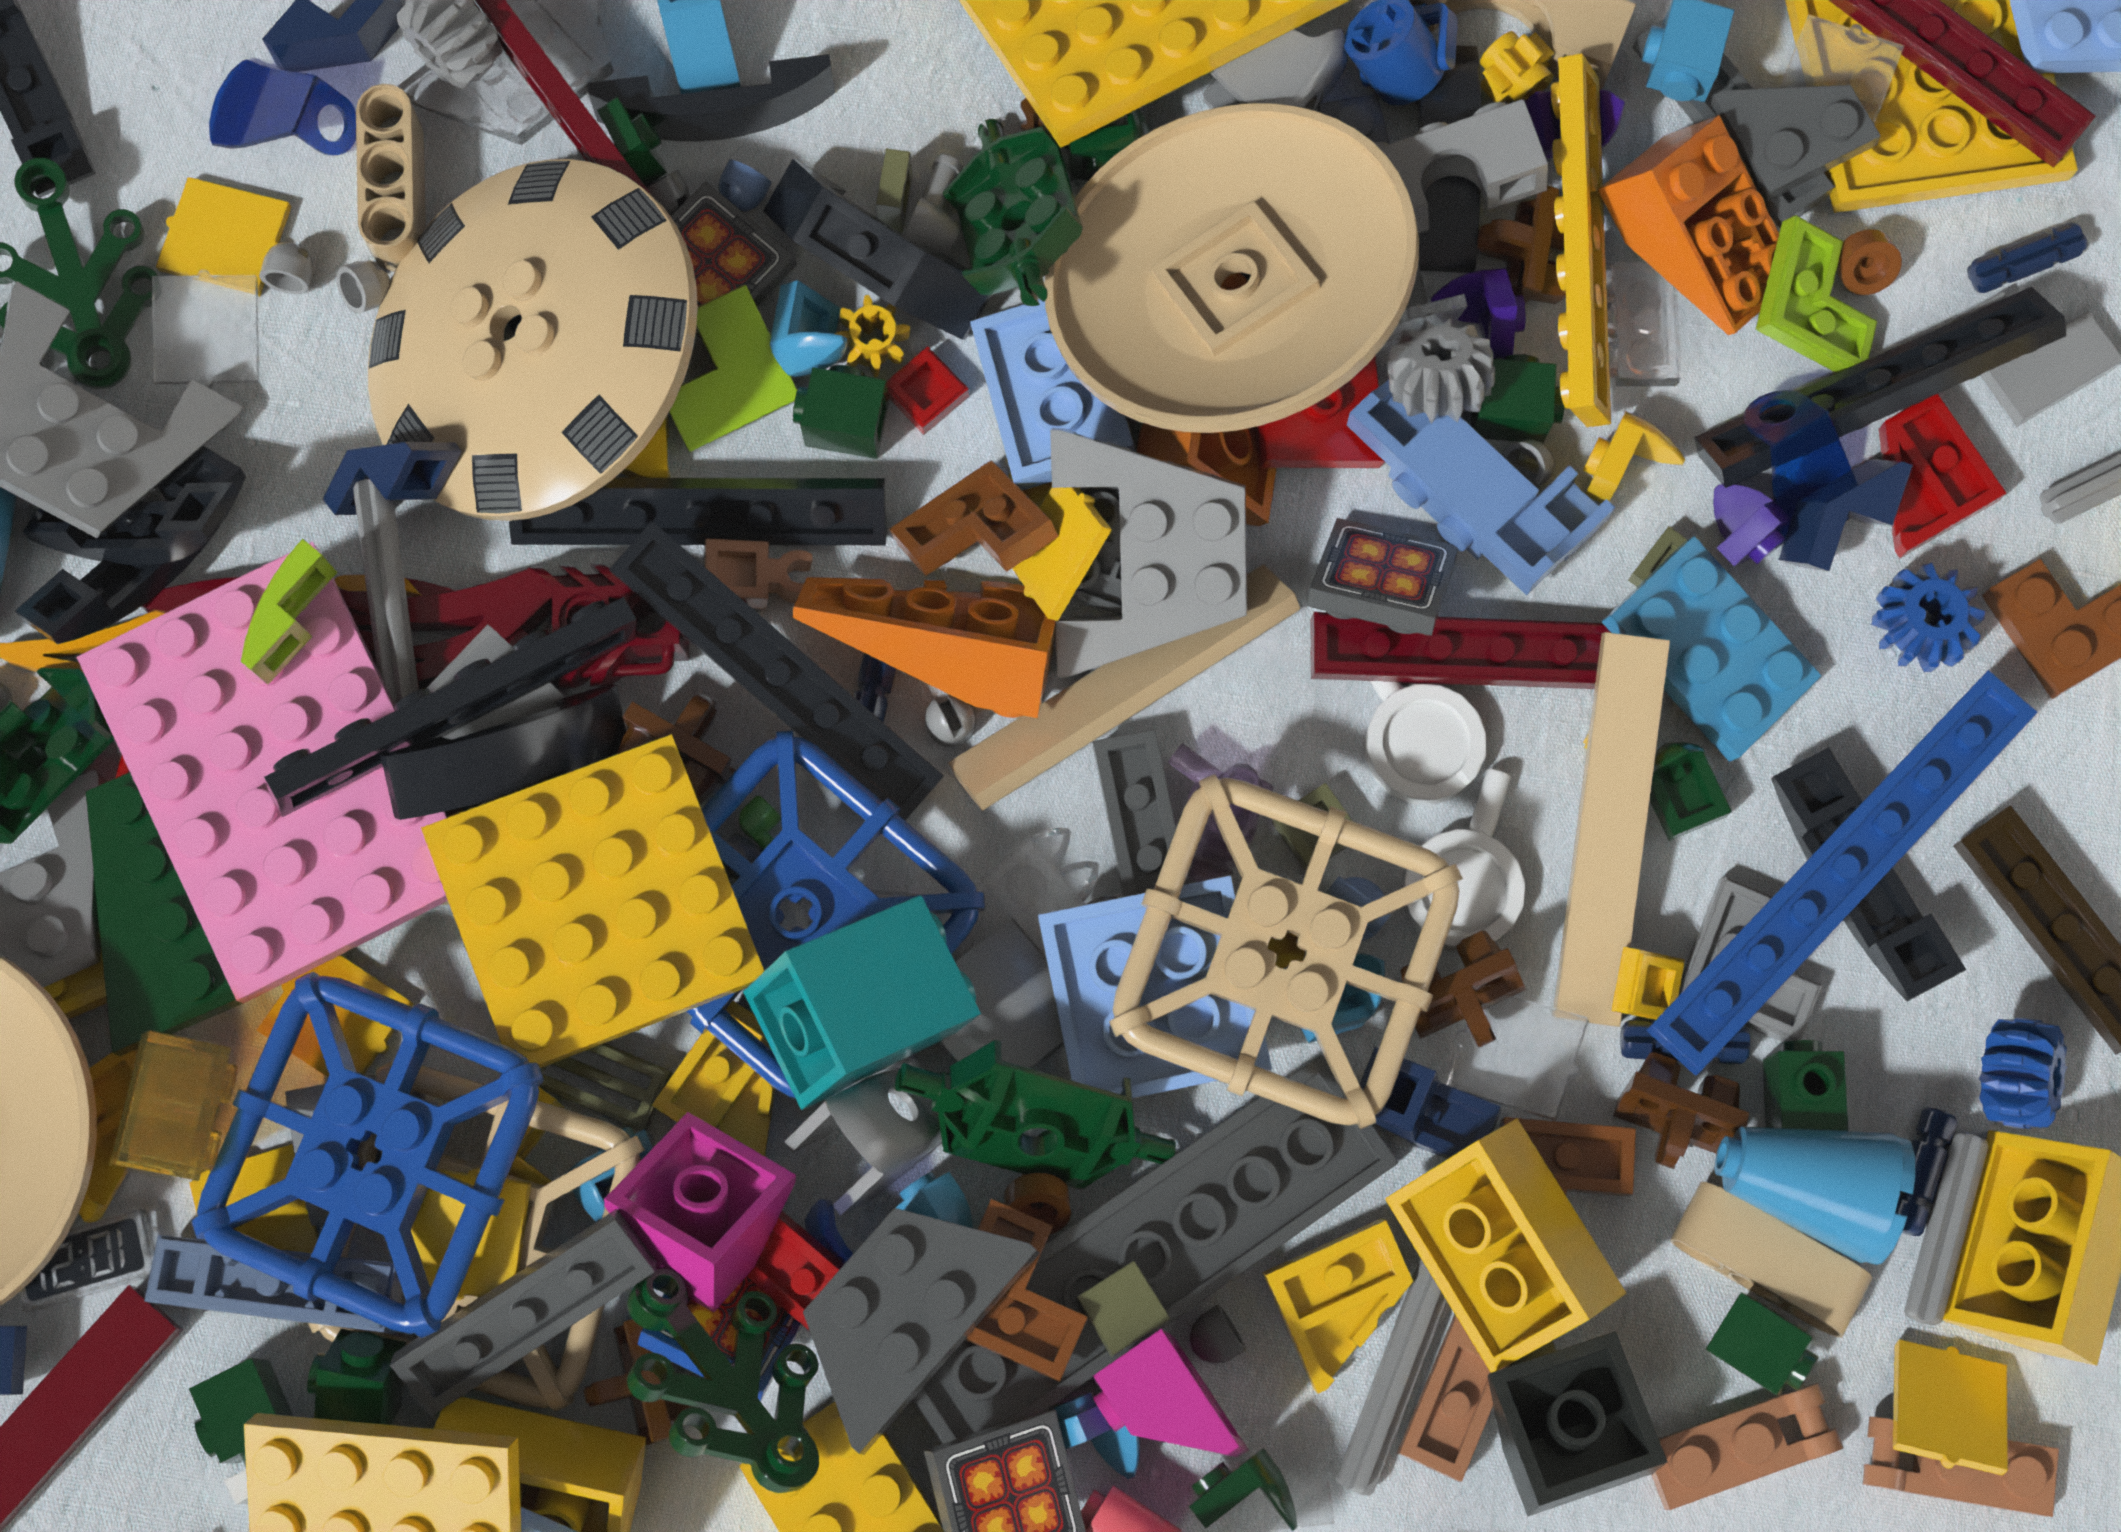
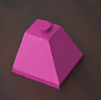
[604,1112,796,1313]
[1093,1329,1249,1458]

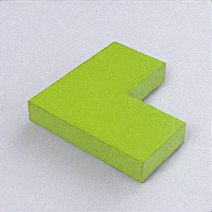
[1755,215,1878,373]
[669,285,797,452]

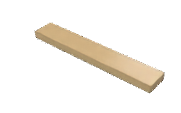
[948,564,1300,811]
[1552,632,1670,1027]

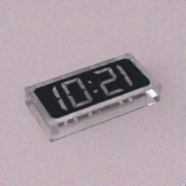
[19,1209,155,1312]

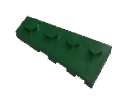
[85,773,243,1056]

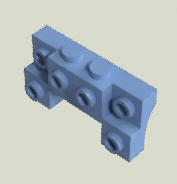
[1346,380,1615,595]

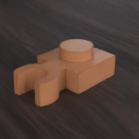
[704,539,812,609]

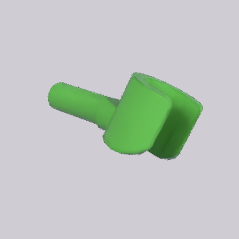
[739,796,781,851]

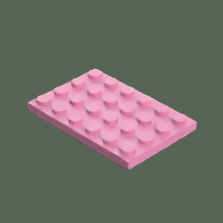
[77,541,449,1004]

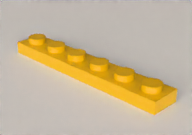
[1551,53,1611,428]

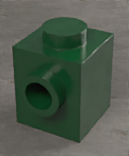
[1470,354,1565,443]
[793,365,889,459]
[1762,1040,1849,1131]
[1705,1292,1819,1395]
[307,1329,406,1425]
[189,1358,293,1467]

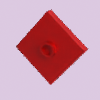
[1257,356,1385,468]

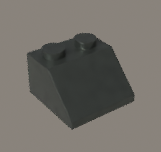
[1487,1331,1668,1517]

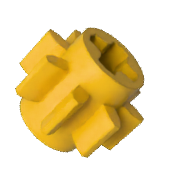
[1479,31,1555,104]
[835,295,910,377]

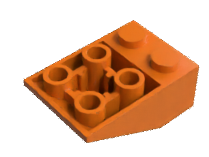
[1597,115,1779,335]

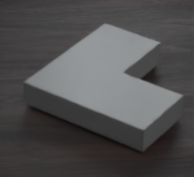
[1952,291,2121,427]
[1679,876,1822,1042]

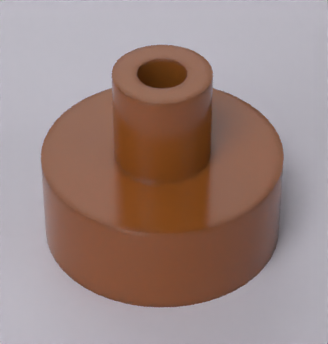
[1836,229,1902,295]
[1004,1173,1071,1235]

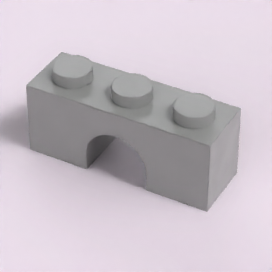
[1374,99,1548,233]

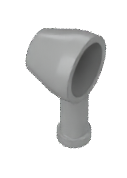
[904,154,963,256]

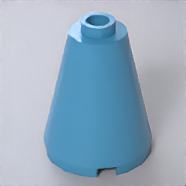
[1714,1127,1915,1265]

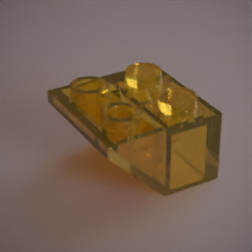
[109,1030,238,1183]

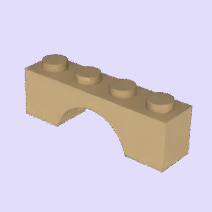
[1409,0,1636,89]

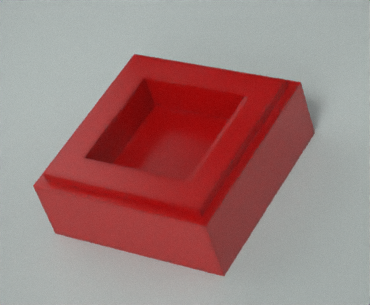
[886,346,969,435]

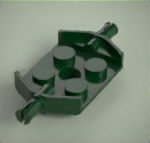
[943,119,1083,306]
[0,668,115,844]
[895,1040,1176,1189]

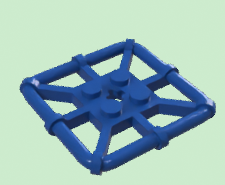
[686,730,985,1098]
[192,972,544,1338]

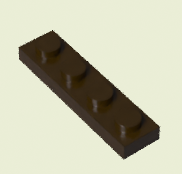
[1953,805,2121,1055]

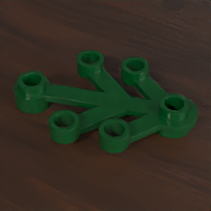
[0,158,163,389]
[627,1269,819,1493]

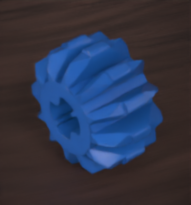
[1871,563,1986,673]
[1979,1017,2068,1129]

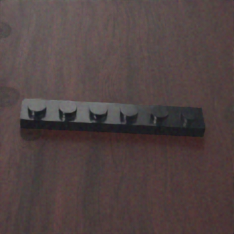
[1694,287,2066,488]
[509,478,887,546]
[609,521,944,821]
[264,597,636,817]

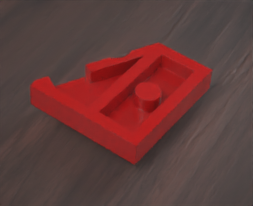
[1878,394,2007,558]

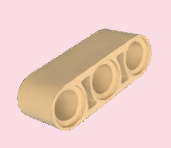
[356,84,426,272]
[1670,1182,1873,1338]

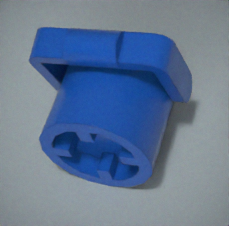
[1344,0,1458,105]

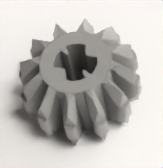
[396,0,502,89]
[1388,318,1495,424]

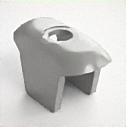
[1203,28,1348,111]
[785,1068,942,1216]

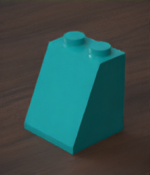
[743,895,981,1110]

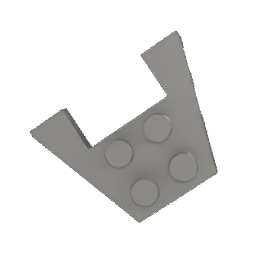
[0,281,243,538]
[1050,428,1247,678]
[0,769,106,987]

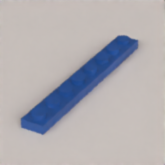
[1646,670,2038,1076]

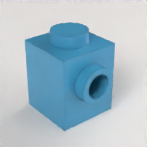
[1641,0,1734,102]

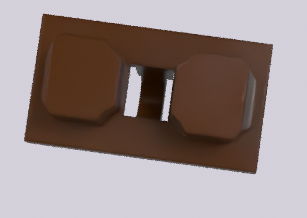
[1477,185,1566,304]
[616,694,736,805]
[1400,930,1526,1047]
[1613,1052,1750,1169]
[583,1319,702,1446]

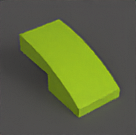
[241,538,338,685]

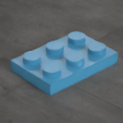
[1601,536,1822,762]

